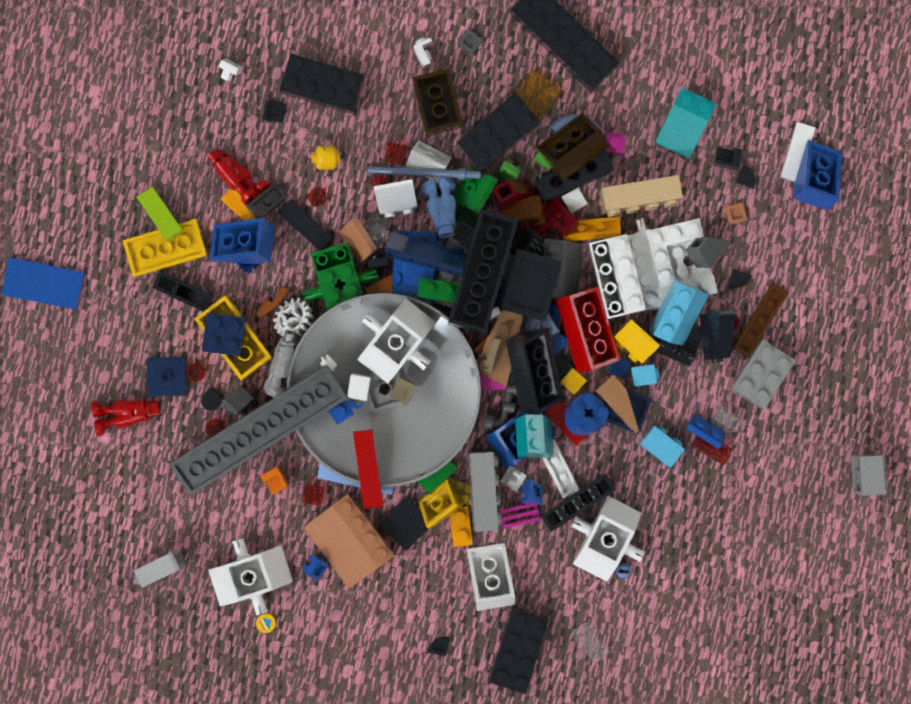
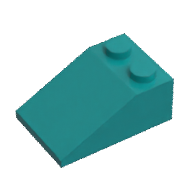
[655,88,716,159]

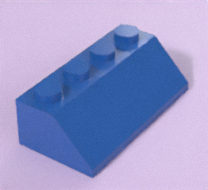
[391,231,439,307]

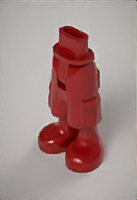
[207,148,270,206]
[91,400,160,437]

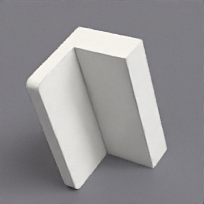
[405,140,452,183]

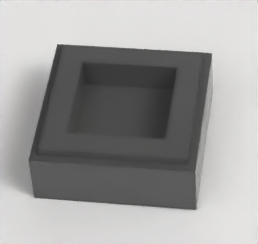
[457,28,484,55]

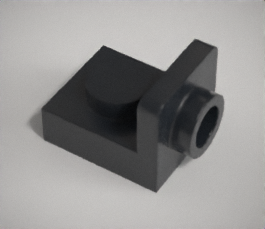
[367,248,389,270]

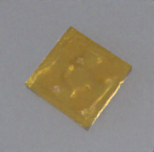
[516,69,563,122]

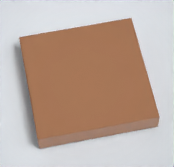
[339,216,377,264]

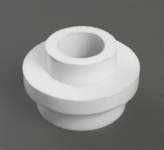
[320,354,338,372]

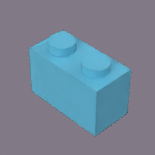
[639,425,685,468]

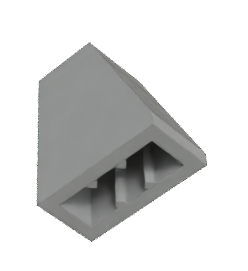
[133,549,186,588]

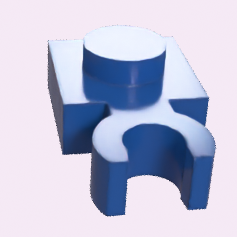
[328,398,364,424]

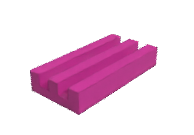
[499,503,541,529]

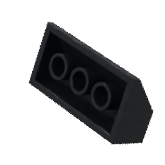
[505,328,563,414]

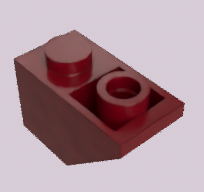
[492,179,537,211]

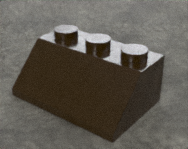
[536,113,609,181]

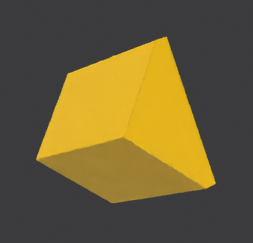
[419,479,466,529]

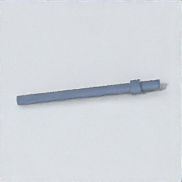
[368,166,482,180]

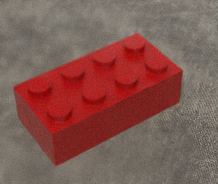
[555,286,620,373]

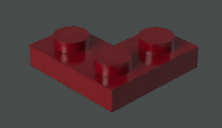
[530,198,580,237]

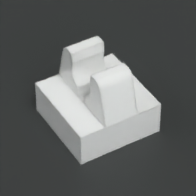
[219,58,243,81]
[500,466,526,492]

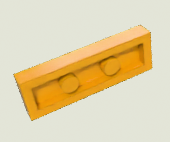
[563,217,621,241]

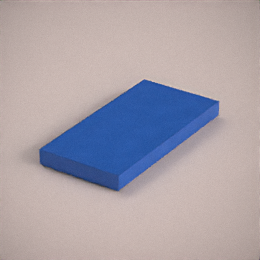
[1,257,85,310]

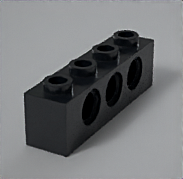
[534,150,614,203]
[541,473,616,532]

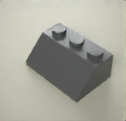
[543,239,582,299]

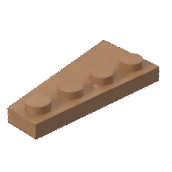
[476,310,523,387]

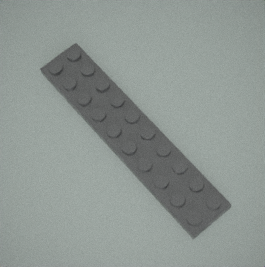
[169,365,348,496]

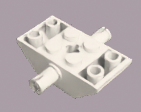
[357,298,436,383]
[571,495,645,581]
[208,538,293,615]

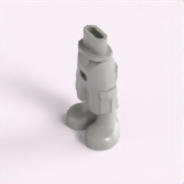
[263,330,295,397]

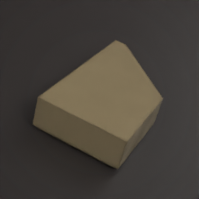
[484,337,502,373]

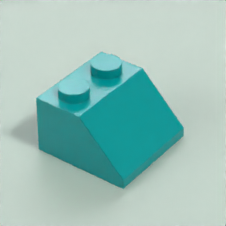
[515,414,554,458]

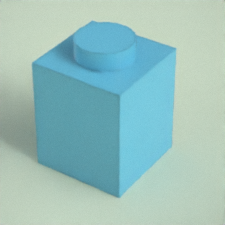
[630,364,659,387]

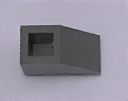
[686,237,731,268]
[221,385,256,415]

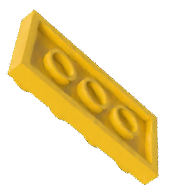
[122,219,208,278]

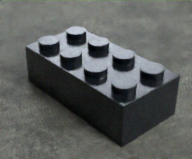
[280,53,365,115]
[457,92,542,173]
[488,605,549,694]

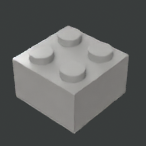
[851,454,888,496]

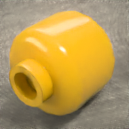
[311,145,340,170]

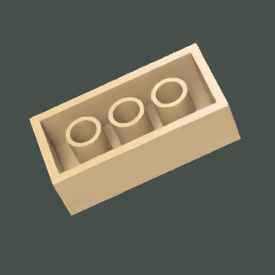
[599,175,683,217]

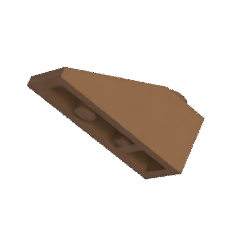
[595,375,639,433]

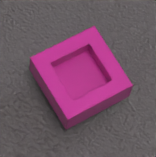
[605,133,626,154]

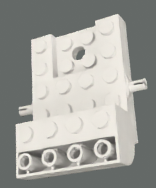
[588,218,718,319]

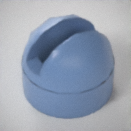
[616,563,631,579]

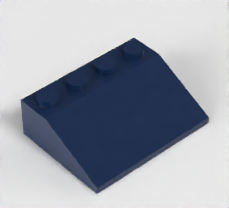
[385,230,468,277]

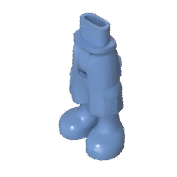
[421,177,456,238]

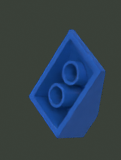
[793,140,842,210]
[210,218,275,264]
[484,412,556,468]

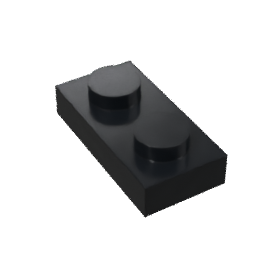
[246,182,288,219]

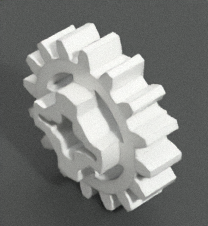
[273,298,314,339]

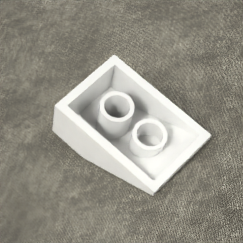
[374,179,418,218]
[467,543,515,611]

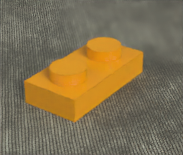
[450,506,473,547]

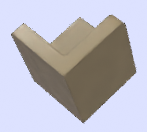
[390,376,417,406]

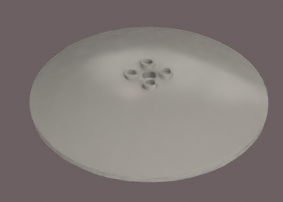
[287,293,481,487]

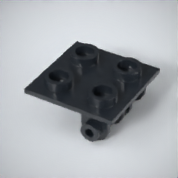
[655,327,702,367]

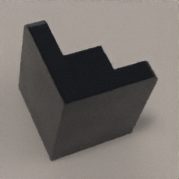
[713,147,742,171]

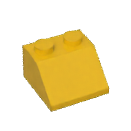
[614,319,660,364]

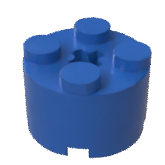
[564,393,609,436]

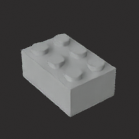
[729,340,796,409]

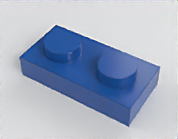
[686,413,727,449]

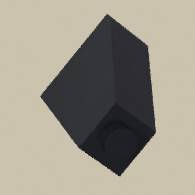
[700,310,736,363]

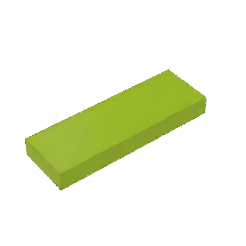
[137,187,184,242]

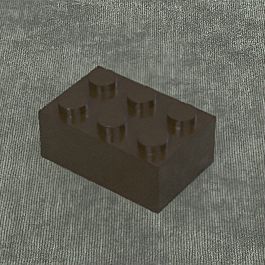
[412,68,463,137]

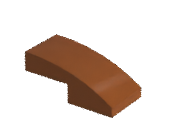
[256,286,290,318]

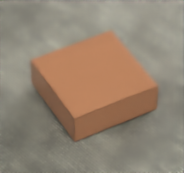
[724,202,748,225]

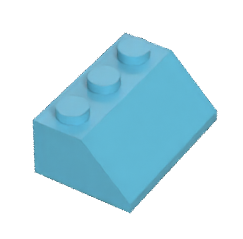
[649,278,709,346]

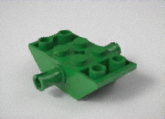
[302,242,379,310]

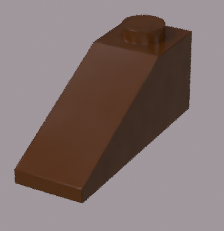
[499,195,546,230]

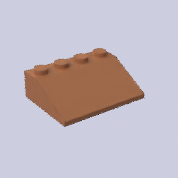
[303,493,395,589]

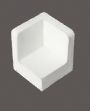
[347,373,372,401]

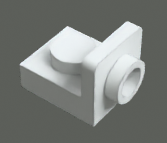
[413,37,432,70]

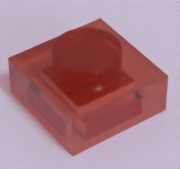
[385,142,407,165]
[302,483,325,506]

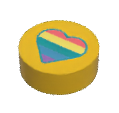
[256,613,276,633]

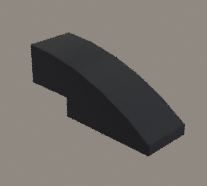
[152,270,213,312]

